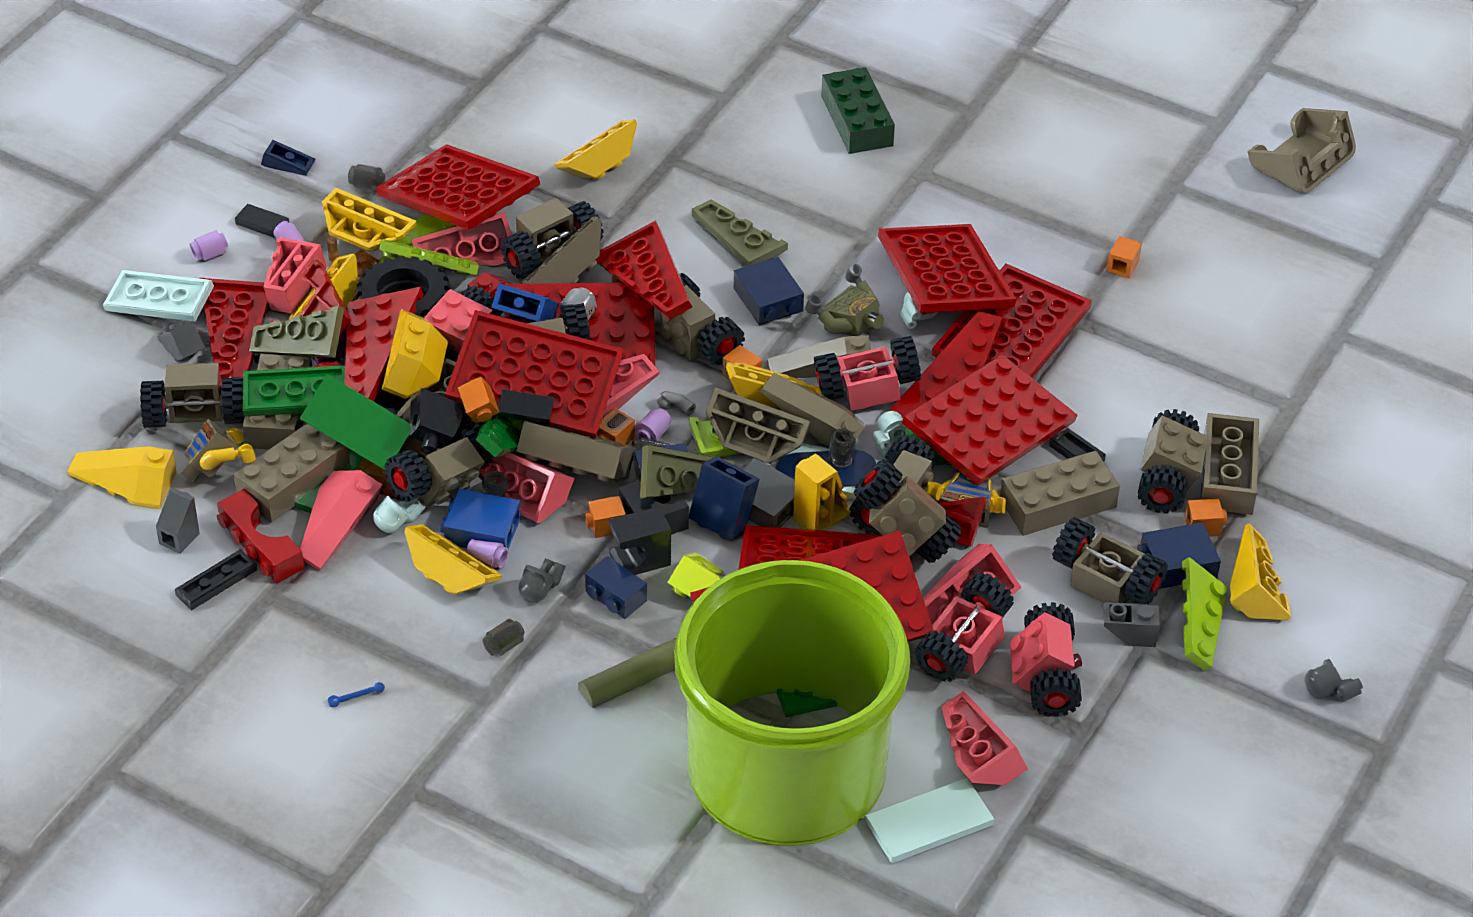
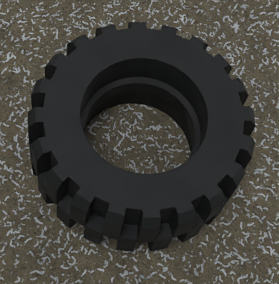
[355,256,451,318]

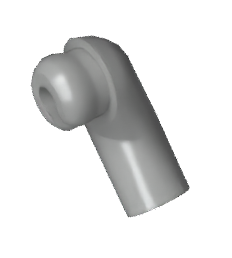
[657,391,696,415]

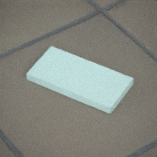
[103,270,214,322]
[865,778,994,864]

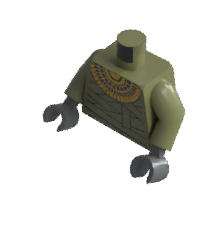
[805,264,884,336]

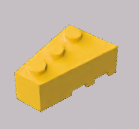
[793,453,851,531]

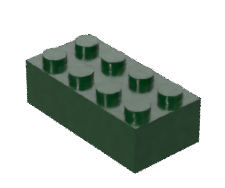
[821,67,895,154]

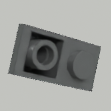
[157,320,205,361]
[156,487,200,554]
[1103,602,1160,647]

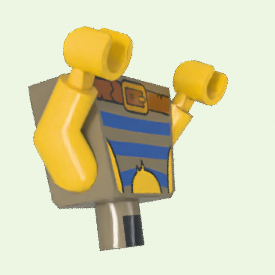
[181,419,256,483]
[925,472,1006,528]

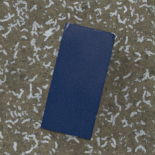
[261,139,316,176]

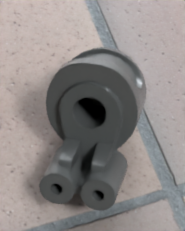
[519,558,566,602]
[1305,659,1363,702]

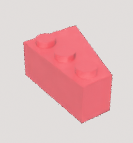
[264,237,327,314]

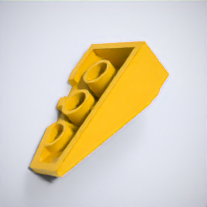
[68,446,177,509]
[1230,523,1291,620]

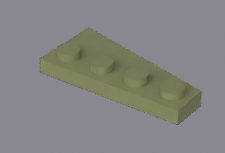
[692,200,788,266]
[249,306,344,358]
[640,445,735,499]

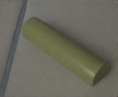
[578,638,676,708]

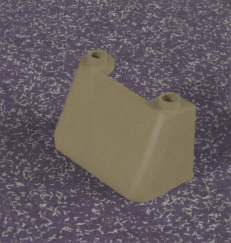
[1247,108,1356,193]

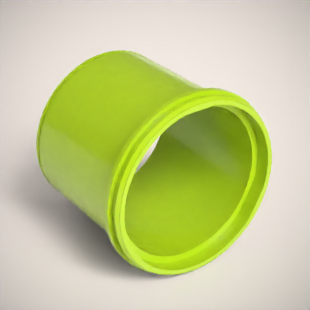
[674,560,910,846]

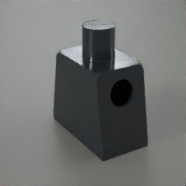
[410,388,466,455]

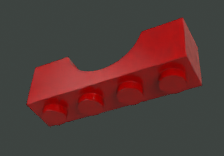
[217,489,304,584]

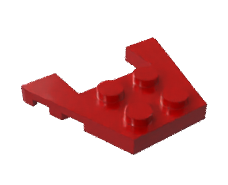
[270,258,351,361]

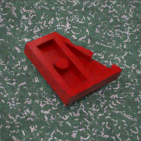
[938,496,988,546]

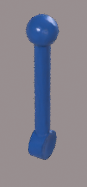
[328,682,385,707]

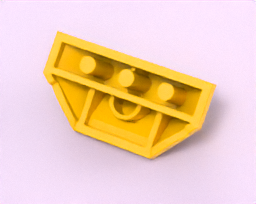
[554,119,637,180]
[322,188,417,251]
[289,253,358,320]
[382,309,448,399]
[726,362,822,412]
[404,524,502,594]

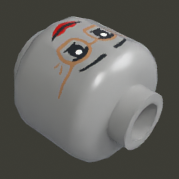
[560,288,597,321]

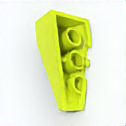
[667,552,724,598]

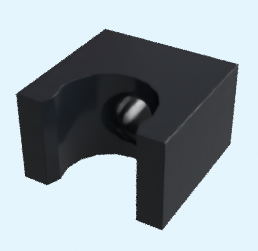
[619,480,689,535]
[609,506,671,575]

